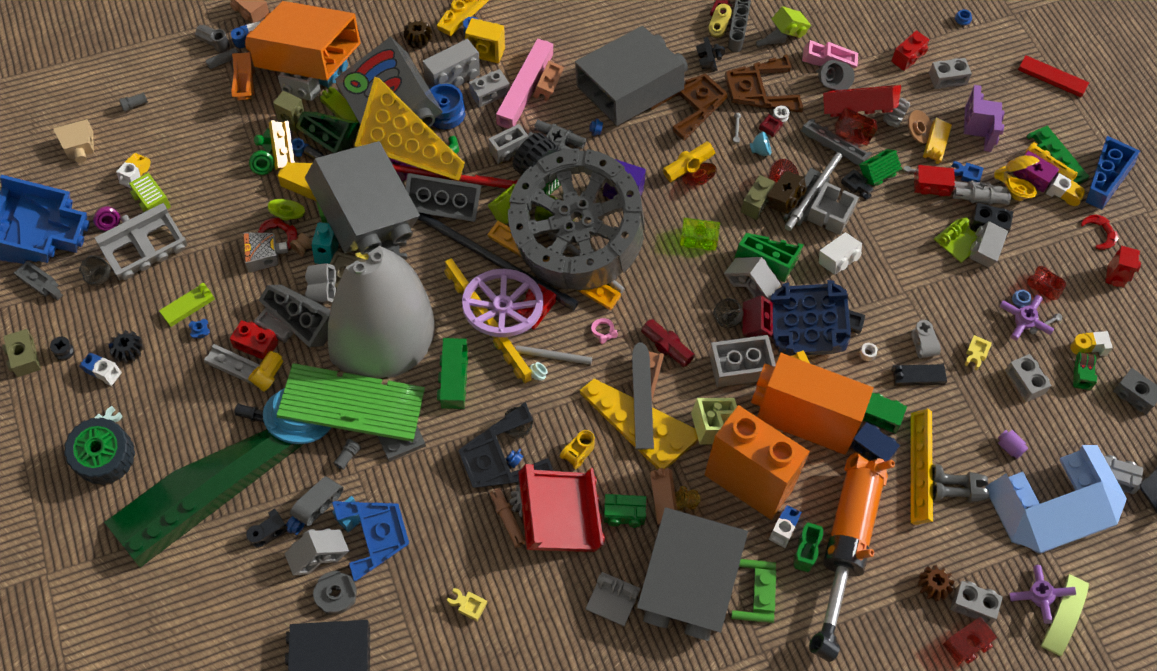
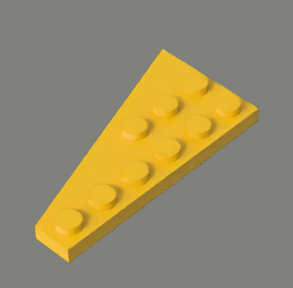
[580,379,699,469]

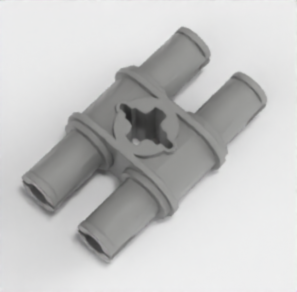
[952,180,1011,205]

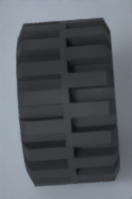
[512,133,559,175]

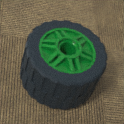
[64,417,135,485]

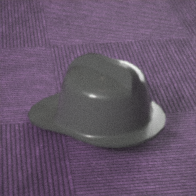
[816,60,855,90]

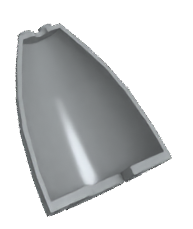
[328,246,435,378]

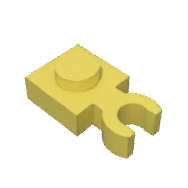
[965,335,992,371]
[447,588,487,621]

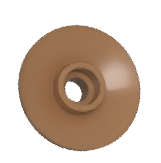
[908,110,932,144]

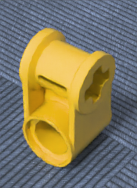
[559,430,595,470]

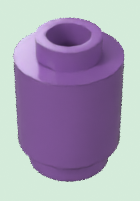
[998,430,1028,459]

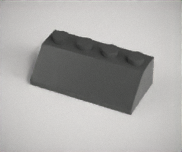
[406,173,481,222]

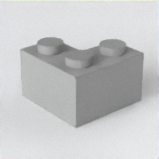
[724,257,781,300]
[284,529,349,575]

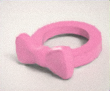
[591,318,618,344]

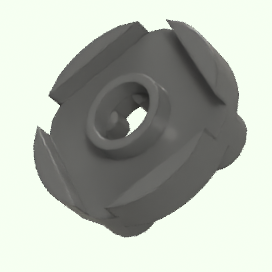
[313,571,357,615]

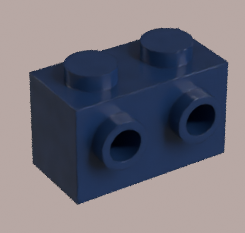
[850,422,900,461]

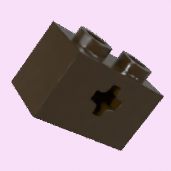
[767,171,807,214]

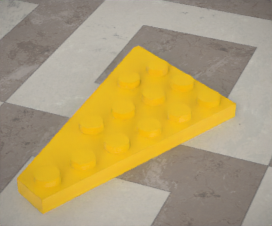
[354,77,465,181]

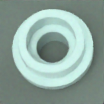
[529,362,548,381]

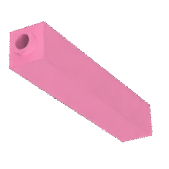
[496,38,553,129]

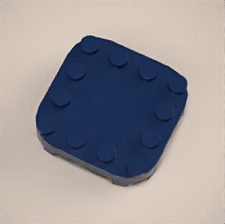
[771,280,851,356]

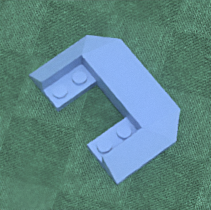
[985,445,1127,554]

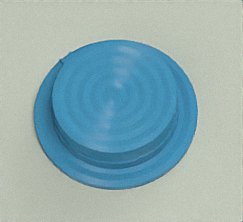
[263,388,331,444]

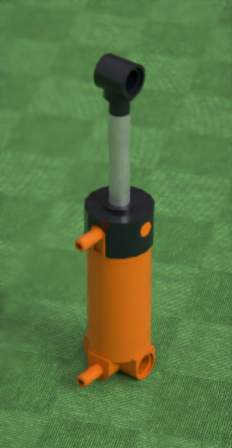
[809,453,895,662]

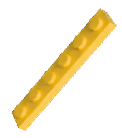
[911,408,933,525]

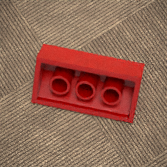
[823,85,901,117]

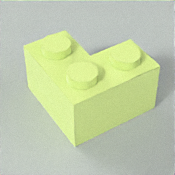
[691,398,737,444]

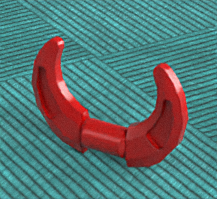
[1081,214,1118,250]
[258,218,298,250]

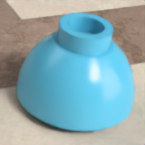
[750,132,772,156]

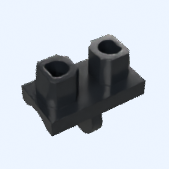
[696,37,725,72]

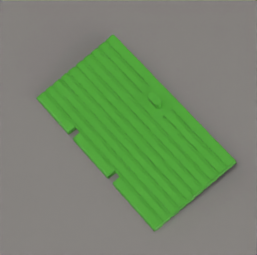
[276,363,425,442]

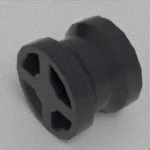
[50,336,74,361]

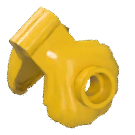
[994,155,1040,201]

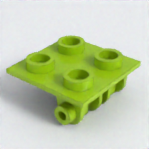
[934,217,977,263]

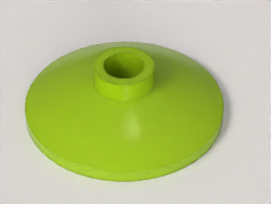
[268,199,305,220]

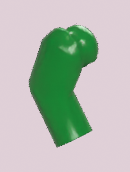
[448,136,459,154]

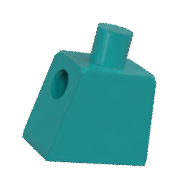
[312,222,339,264]

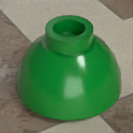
[249,150,275,175]

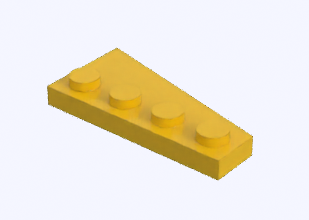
[437,0,489,36]

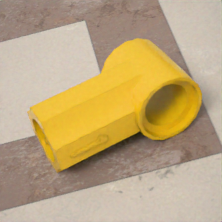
[248,351,284,392]

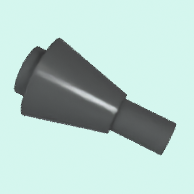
[756,28,787,48]

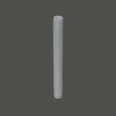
[516,345,592,365]

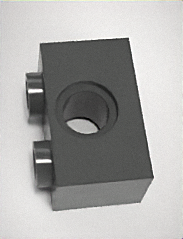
[1113,368,1157,415]

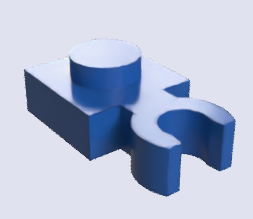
[951,161,984,182]

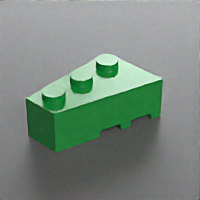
[734,233,804,282]
[437,338,468,409]

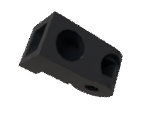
[246,508,287,548]

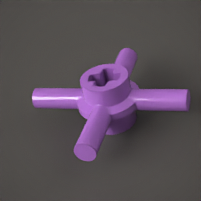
[999,295,1054,341]
[1009,565,1076,624]

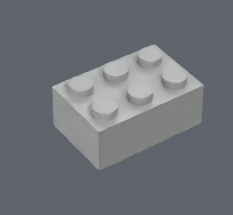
[423,39,480,89]
[709,335,776,387]

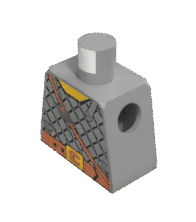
[243,233,288,273]

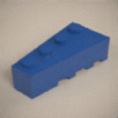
[1086,136,1140,210]

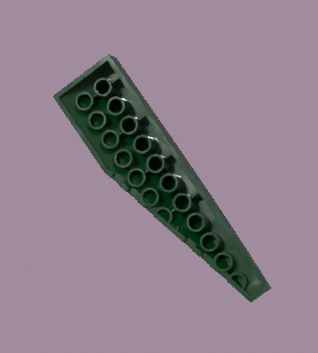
[104,429,303,568]

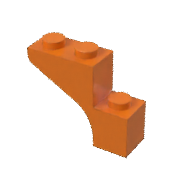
[231,52,255,100]

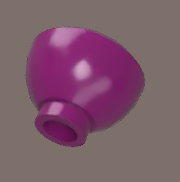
[93,206,120,231]

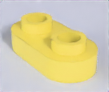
[709,4,732,38]

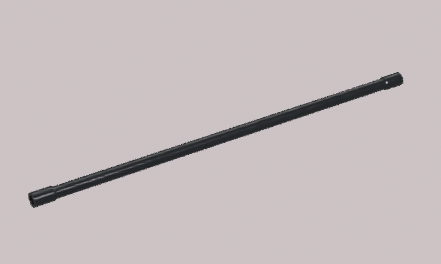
[304,145,579,311]

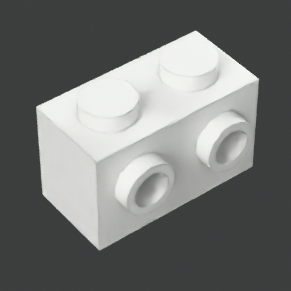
[819,232,862,275]

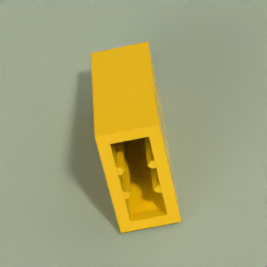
[278,162,317,201]

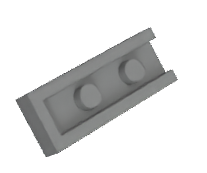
[204,344,259,384]

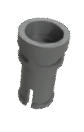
[119,92,148,112]
[333,439,361,470]

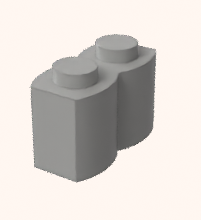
[305,263,336,305]

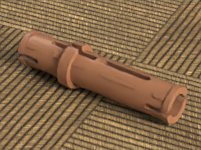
[489,488,526,548]

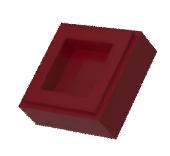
[759,114,784,137]

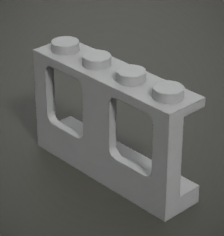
[94,203,188,281]

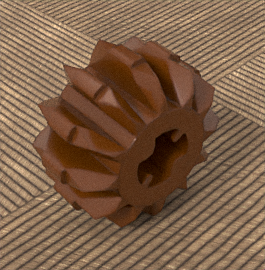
[917,565,955,602]

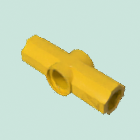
[662,141,715,182]

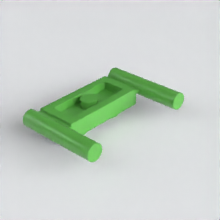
[731,559,776,623]

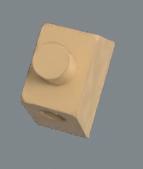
[53,119,94,163]

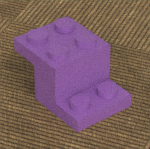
[964,85,1004,152]

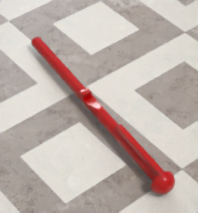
[392,164,518,189]

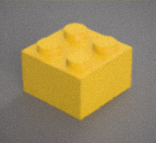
[465,18,505,64]

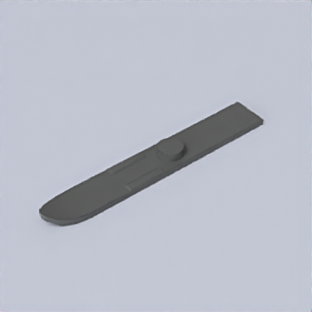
[632,342,654,450]

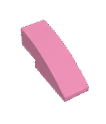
[802,40,858,68]

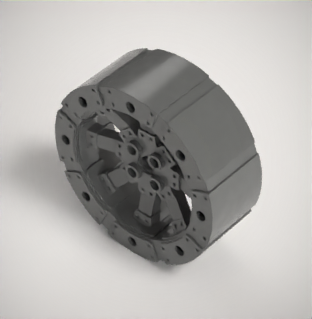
[508,149,645,290]

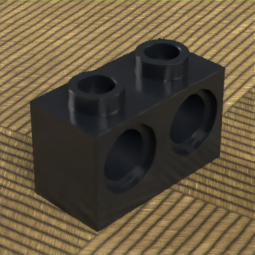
[970,203,1013,237]

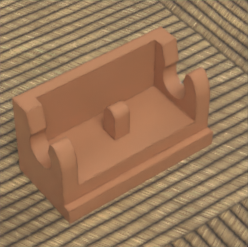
[533,60,564,101]

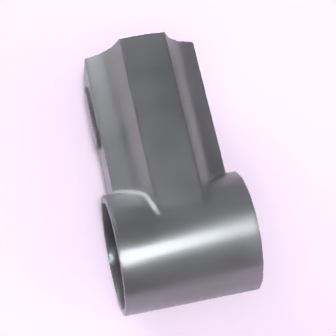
[195,24,230,52]

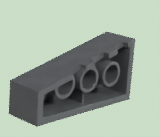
[259,285,331,347]

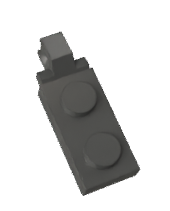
[14,260,63,301]

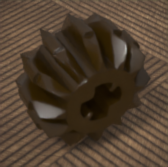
[403,19,432,48]

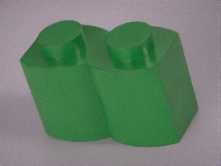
[793,522,823,572]

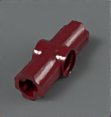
[641,319,695,368]

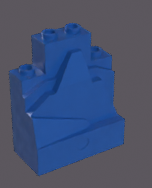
[0,175,90,264]

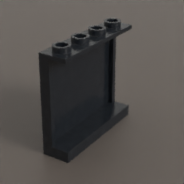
[285,620,370,671]

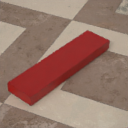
[1018,55,1089,98]

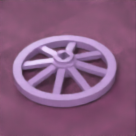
[462,269,543,337]

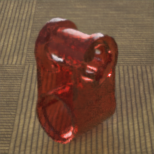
[1027,266,1066,300]

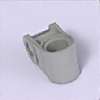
[911,320,941,359]

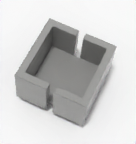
[807,182,859,235]

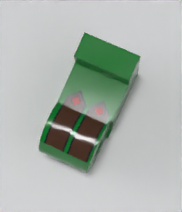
[1073,352,1097,391]

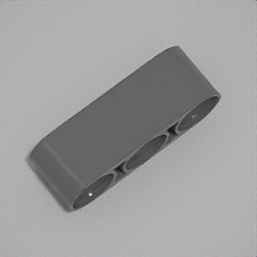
[290,476,344,526]

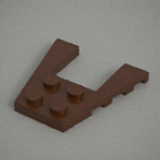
[725,54,804,113]
[649,73,727,141]

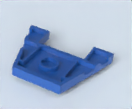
[332,501,410,581]

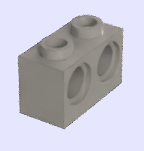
[929,58,972,89]
[1005,354,1052,402]
[950,581,1003,625]

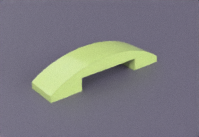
[1041,574,1089,657]

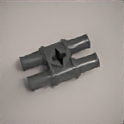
[528,119,586,151]

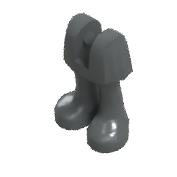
[932,464,990,503]

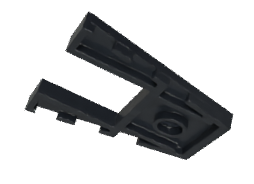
[458,402,553,488]

